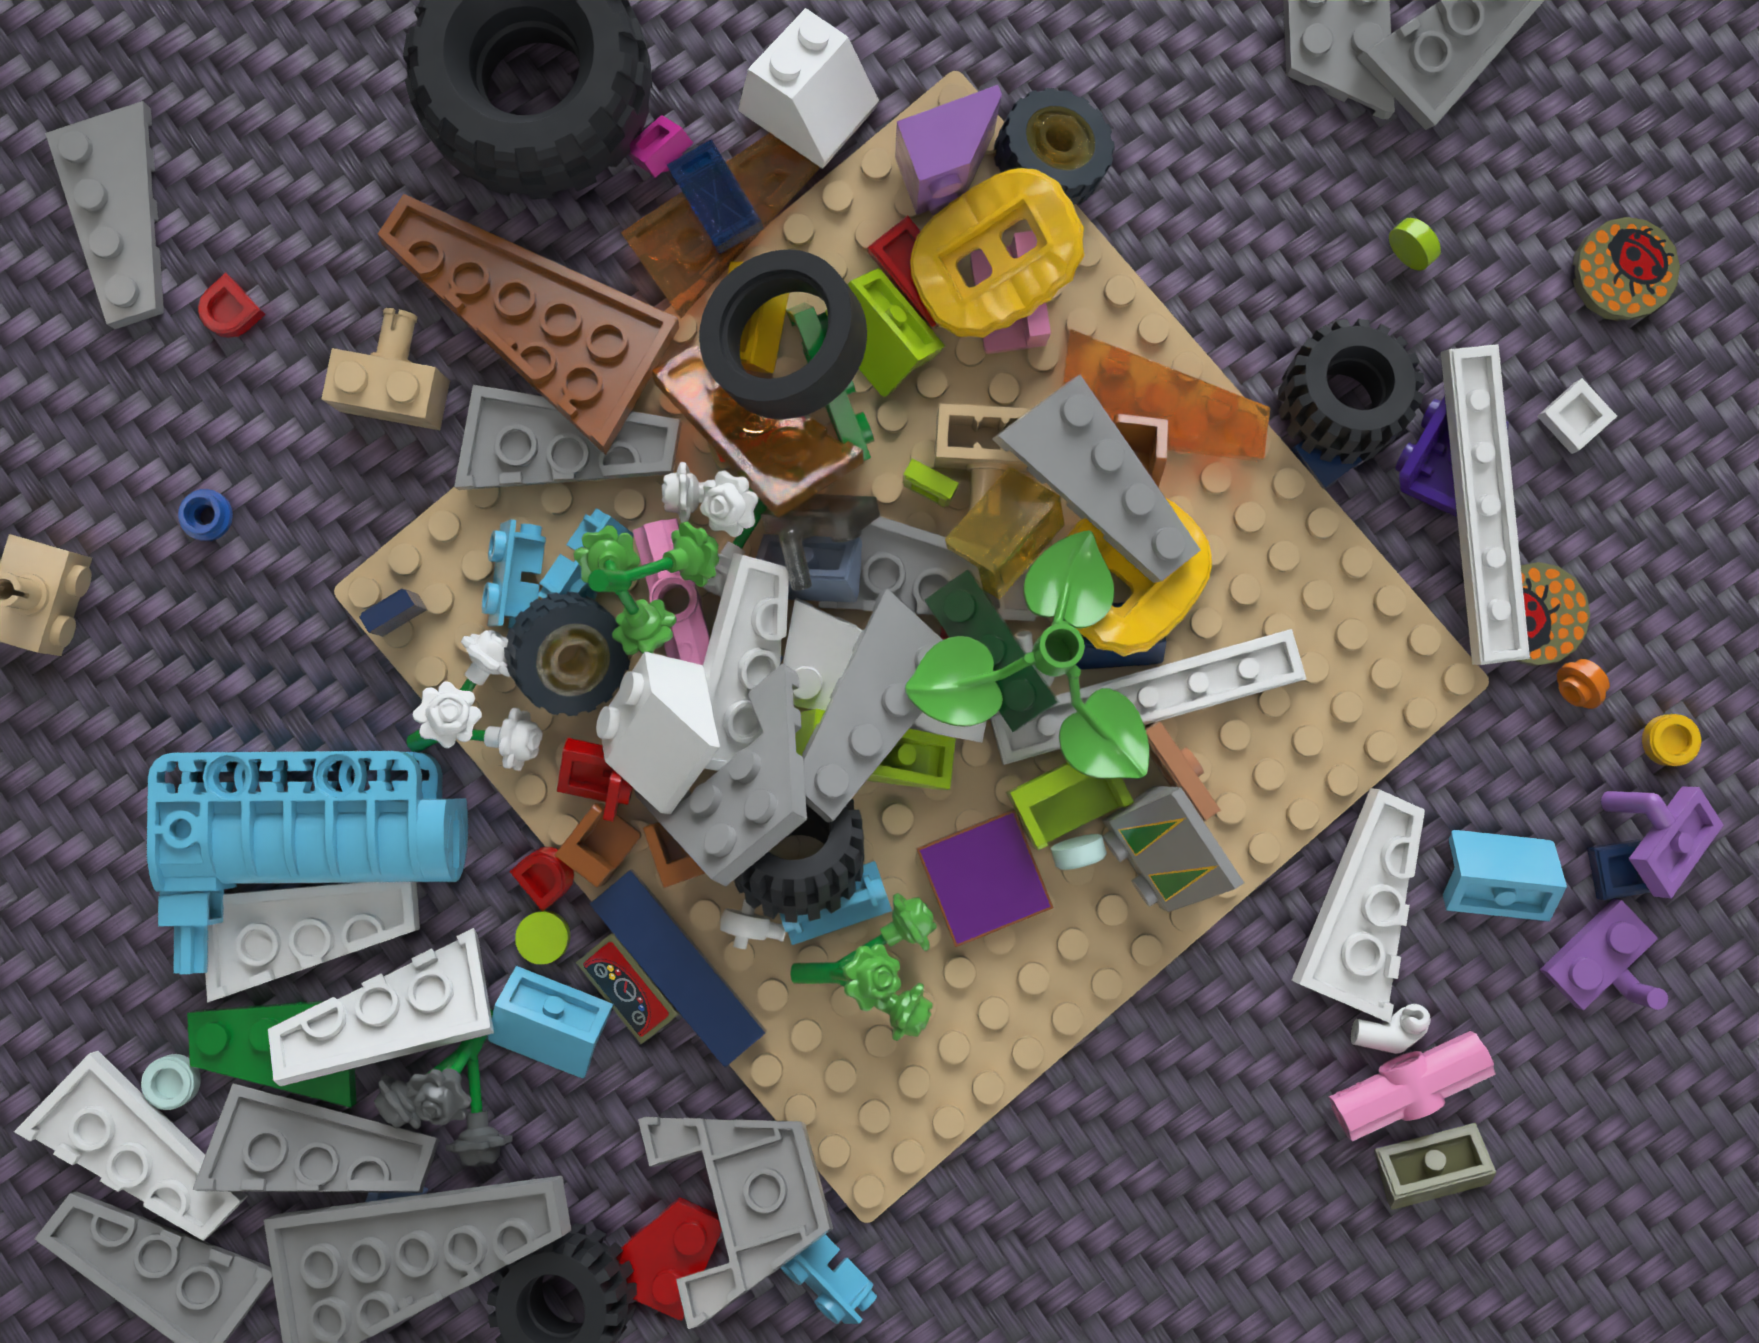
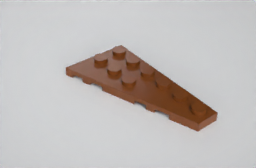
[378,194,679,455]

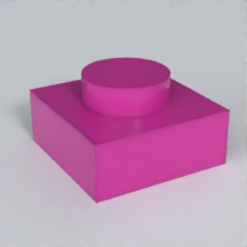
[628,115,693,178]

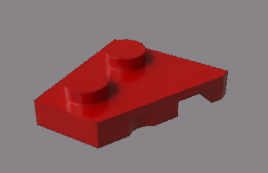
[616,1197,722,1321]

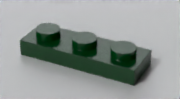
[924,569,1060,732]

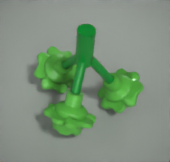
[573,522,720,655]
[790,893,937,1041]

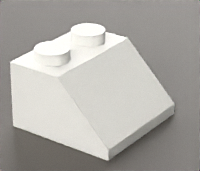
[738,8,879,169]
[596,652,720,814]

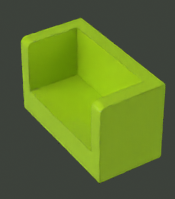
[1006,762,1134,850]

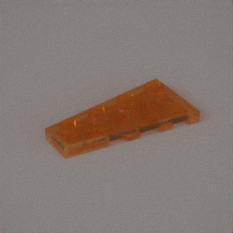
[621,133,820,319]
[1061,329,1270,462]
[652,345,864,518]

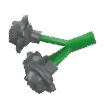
[374,1010,513,1167]

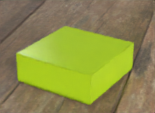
[902,458,959,508]

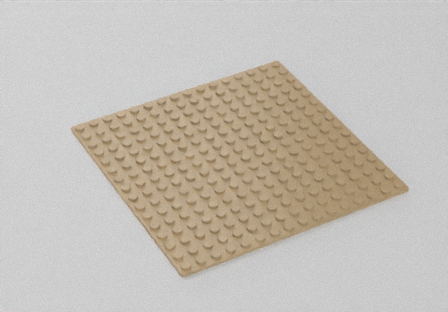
[334,71,1489,1223]

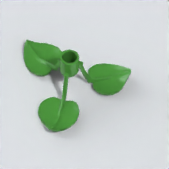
[905,530,1149,779]

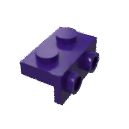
[1395,396,1509,517]

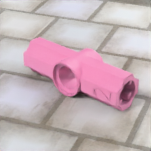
[632,518,710,665]
[1329,1031,1496,1142]

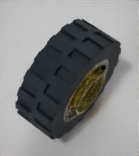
[994,88,1115,205]
[504,592,630,716]

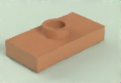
[1145,721,1221,821]

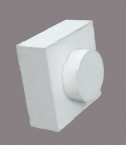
[1537,378,1617,454]

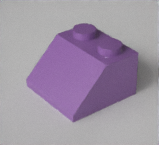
[895,85,1002,215]

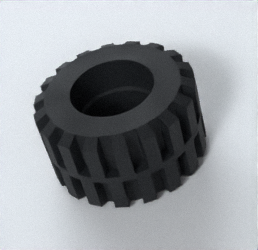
[1277,318,1425,464]
[734,799,864,923]
[487,1223,637,1343]

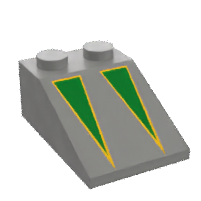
[1102,786,1244,912]

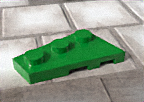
[786,302,875,466]
[187,1001,357,1107]

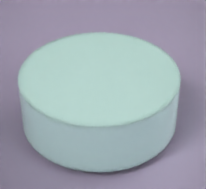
[1051,834,1107,870]
[141,1054,201,1110]

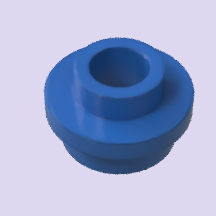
[178,489,233,541]

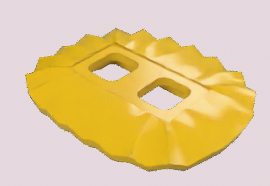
[910,168,1085,338]
[1065,497,1212,657]

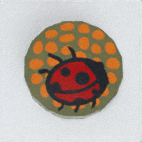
[1572,217,1680,321]
[1516,562,1590,666]

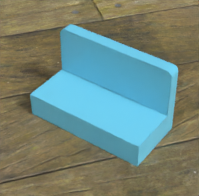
[1443,830,1567,921]
[488,966,613,1078]

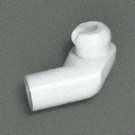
[1351,1004,1431,1054]

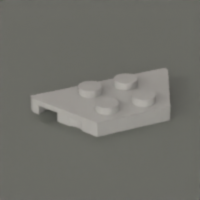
[1283,0,1395,119]

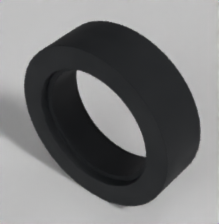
[699,249,867,419]

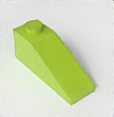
[795,708,956,790]

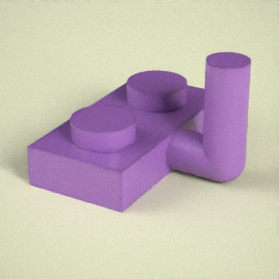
[1601,786,1724,898]
[1539,899,1668,1010]

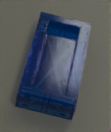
[667,139,764,255]

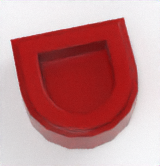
[198,273,266,338]
[509,847,574,911]

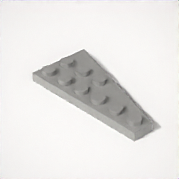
[264,1176,571,1343]

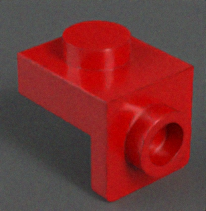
[556,737,633,822]

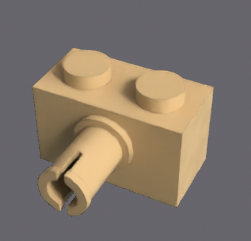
[322,308,450,430]
[934,403,1031,521]
[0,534,92,656]

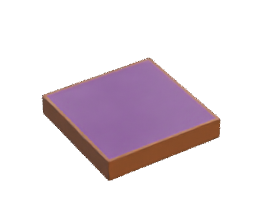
[916,809,1054,947]

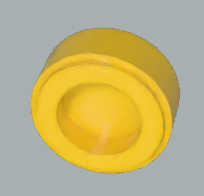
[1642,714,1701,766]

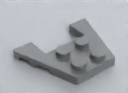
[634,663,807,886]
[638,1117,833,1329]

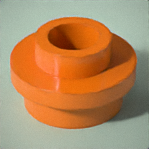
[1557,659,1610,709]

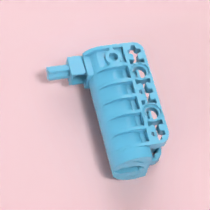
[147,751,468,974]

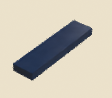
[589,869,767,1067]

